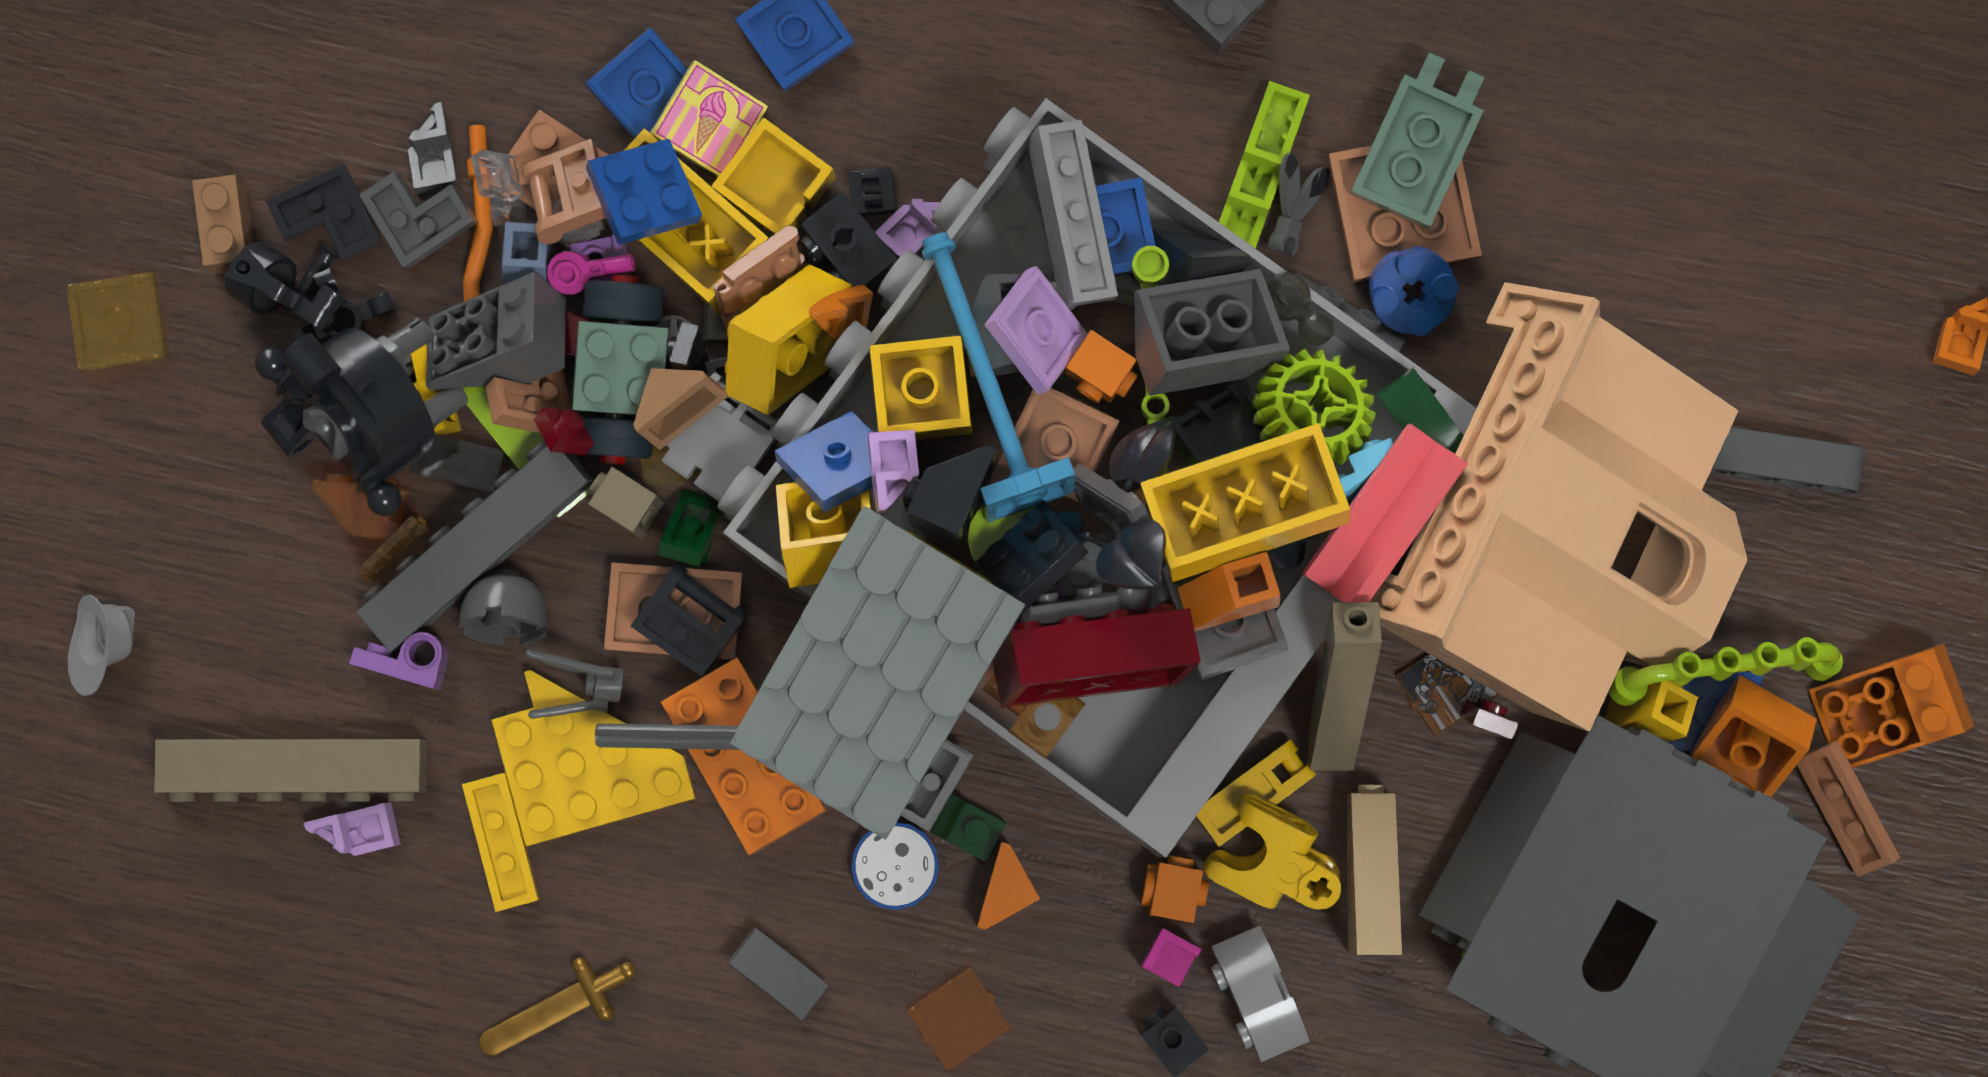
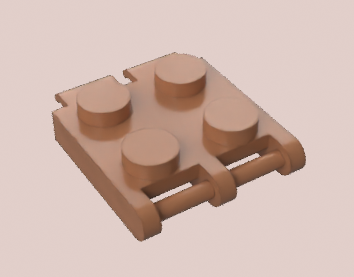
[713,226,806,333]

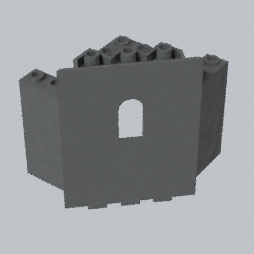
[1419,715,1860,1077]

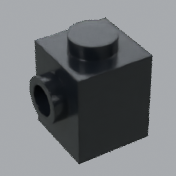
[1140,1005,1209,1077]

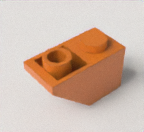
[1177,552,1281,632]

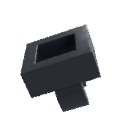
[848,167,896,216]

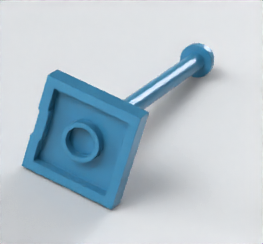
[922,232,1075,523]

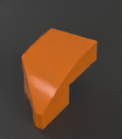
[809,284,873,342]
[1932,296,1988,376]

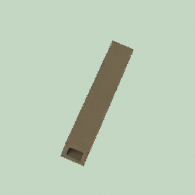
[1307,602,1382,771]

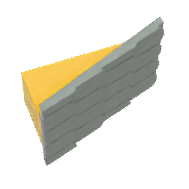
[730,506,1025,840]

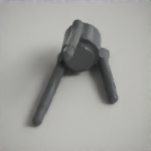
[525,649,623,719]

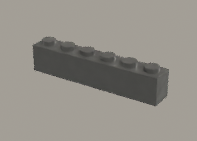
[357,441,595,652]

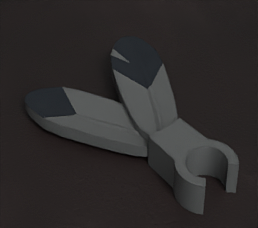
[1268,153,1330,256]

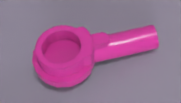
[547,251,635,294]

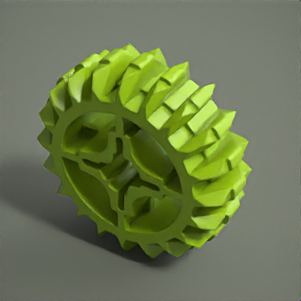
[1252,349,1376,466]

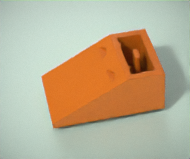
[1809,643,1974,768]

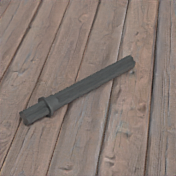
[595,723,740,750]

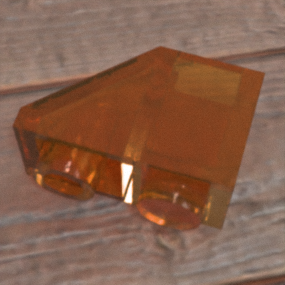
[311,474,407,542]

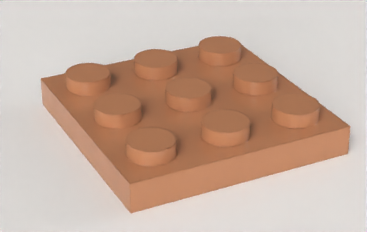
[1327,146,1482,282]

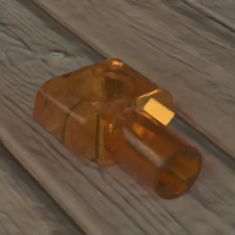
[982,673,1086,759]

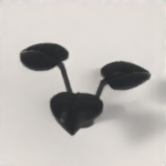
[1056,420,1175,590]

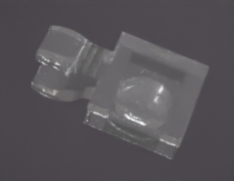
[471,150,526,228]

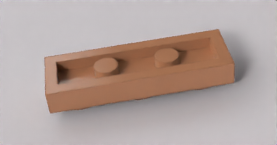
[1797,740,1900,878]

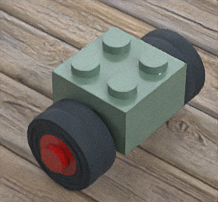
[572,275,668,465]

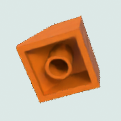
[1689,675,1817,797]

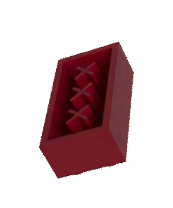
[992,604,1201,708]

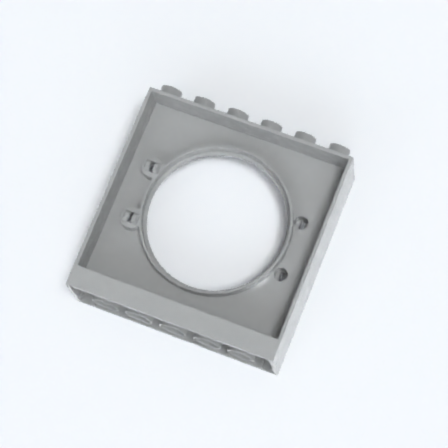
[717,98,1477,858]

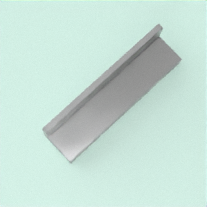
[1027,119,1118,311]

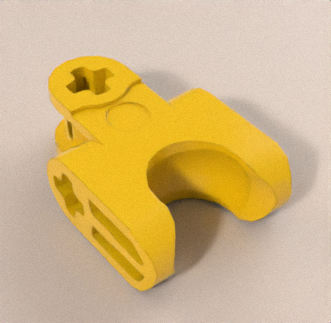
[1203,793,1341,910]

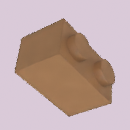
[192,174,254,274]

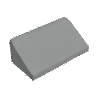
[901,740,974,832]

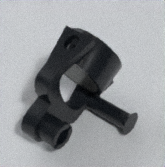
[224,241,346,334]

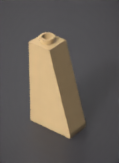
[1347,785,1402,955]

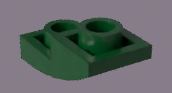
[1376,367,1464,454]

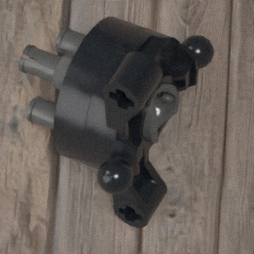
[255,317,468,516]

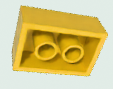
[725,264,852,415]

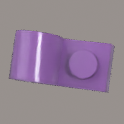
[349,632,449,690]

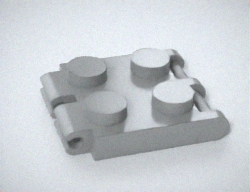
[662,372,780,502]

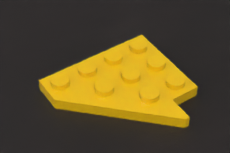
[492,670,696,846]

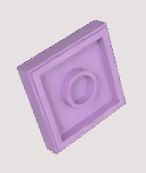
[984,266,1088,395]

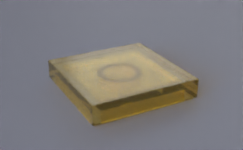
[66,272,167,372]

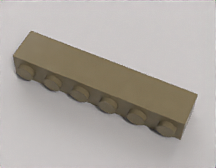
[154,739,427,802]

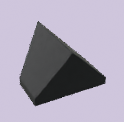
[1152,229,1253,286]

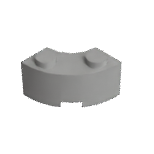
[1210,926,1310,1062]

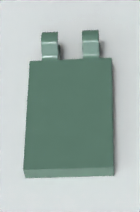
[1350,52,1485,230]

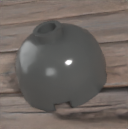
[459,569,548,646]

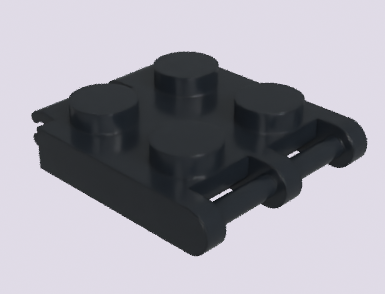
[1165,381,1270,466]

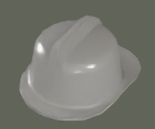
[68,595,135,696]

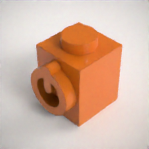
[1141,855,1209,923]

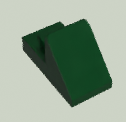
[657,489,722,567]
[909,794,1006,862]

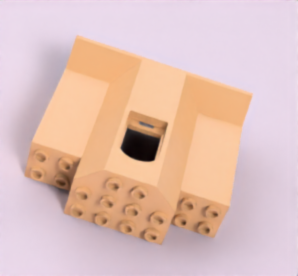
[1370,282,1748,732]

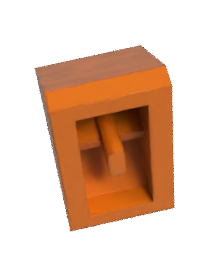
[977,842,1040,930]

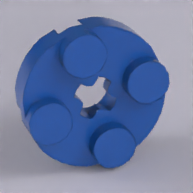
[1369,246,1458,336]

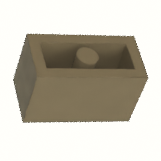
[588,467,665,540]

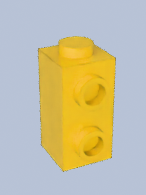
[1604,681,1698,742]

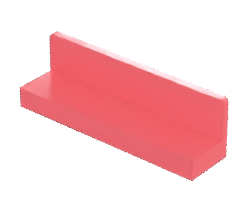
[1303,424,1468,602]

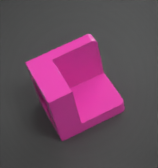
[1140,927,1202,987]

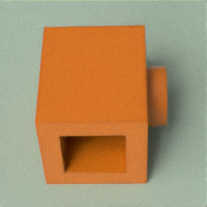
[1065,330,1138,403]

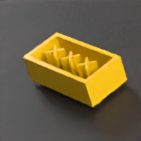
[624,128,769,316]
[1140,423,1350,582]

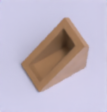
[633,368,728,450]

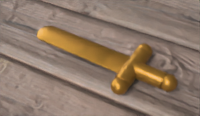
[479,957,637,1056]

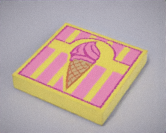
[650,60,768,178]

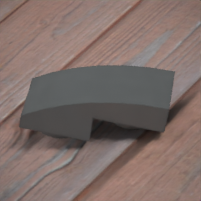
[727,928,829,1021]

